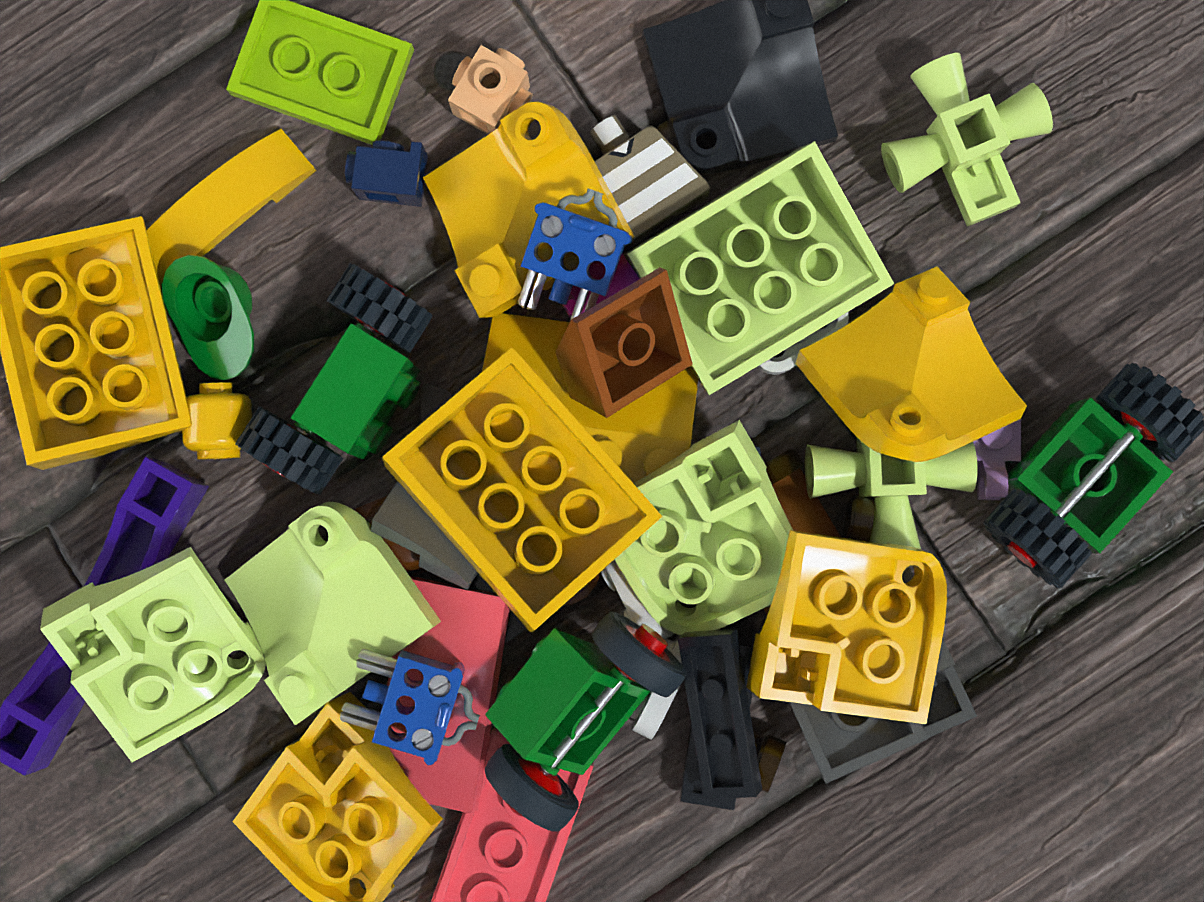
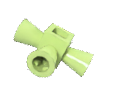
[881,53,1053,227]
[805,438,977,549]

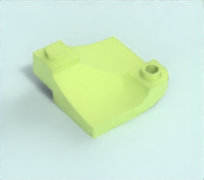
[614,420,793,635]
[224,502,441,725]
[40,547,266,762]

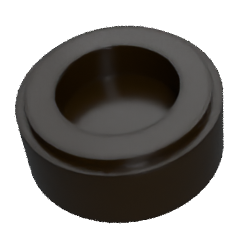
[842,495,875,542]
[757,735,787,793]

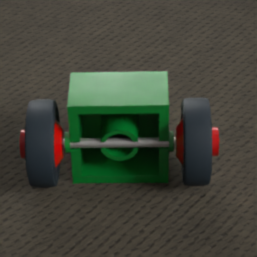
[485,611,687,832]

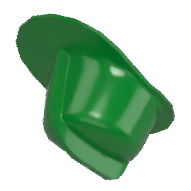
[162,255,254,380]

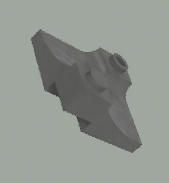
[789,566,977,783]

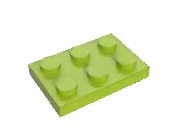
[226,0,414,145]

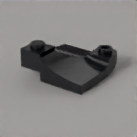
[642,0,838,174]

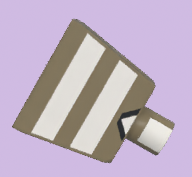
[589,115,710,253]

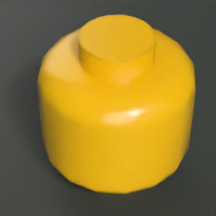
[182,382,252,460]

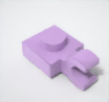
[973,419,1021,500]

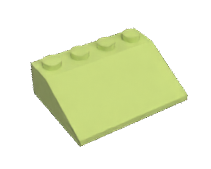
[623,142,894,395]

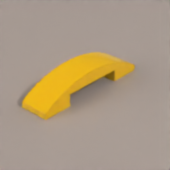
[146,129,317,297]

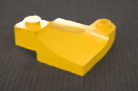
[423,102,635,318]
[795,266,1027,462]
[746,530,947,724]
[233,692,443,902]

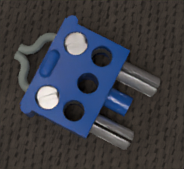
[518,188,632,320]
[340,649,480,765]

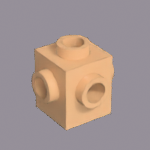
[448,45,533,135]

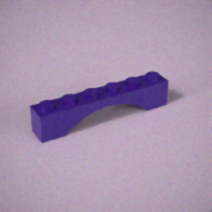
[0,457,209,776]

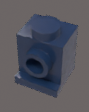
[345,141,428,207]

